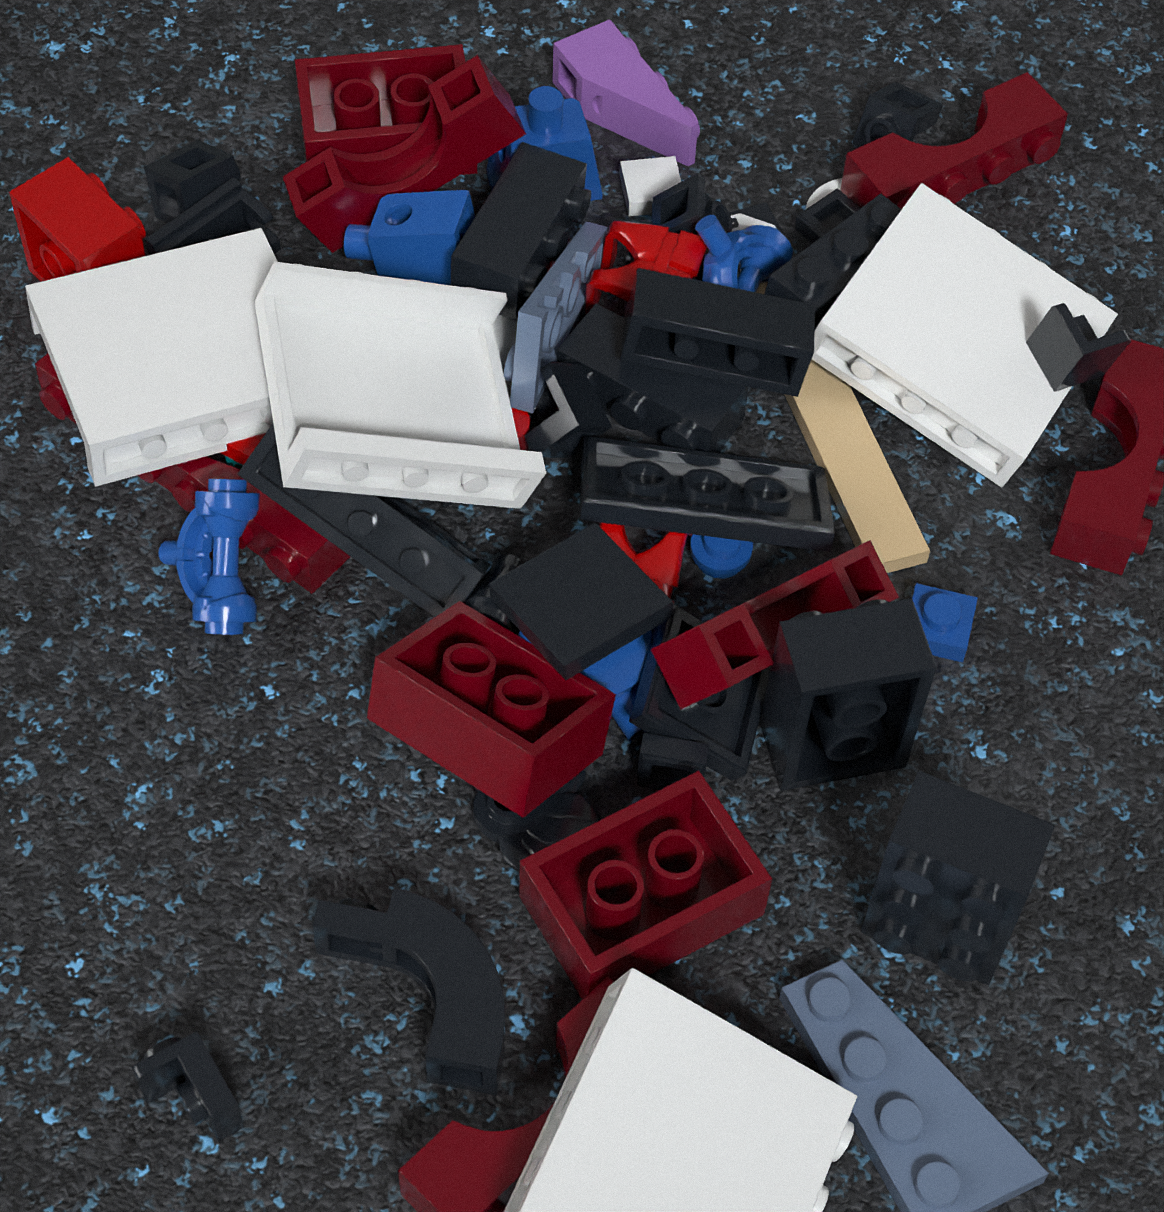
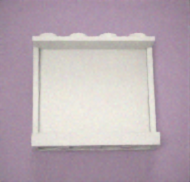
[812,183,1118,488]
[25,228,278,487]
[254,261,546,509]
[504,968,857,1212]

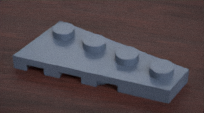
[504,221,608,413]
[779,960,1049,1212]

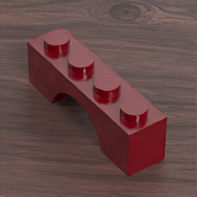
[283,55,526,253]
[840,72,1068,209]
[1050,339,1164,576]
[651,540,899,709]
[398,976,614,1212]

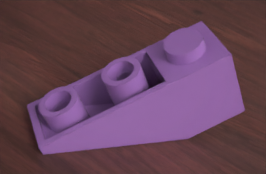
[553,20,700,166]

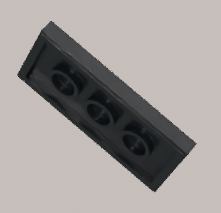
[580,436,835,552]

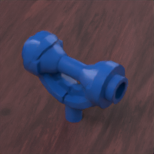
[695,215,793,292]
[158,479,260,635]

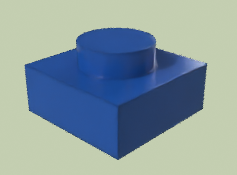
[912,583,978,663]

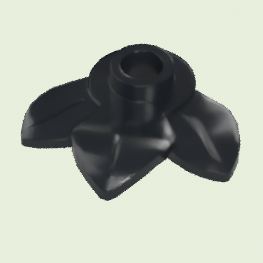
[473,770,602,873]

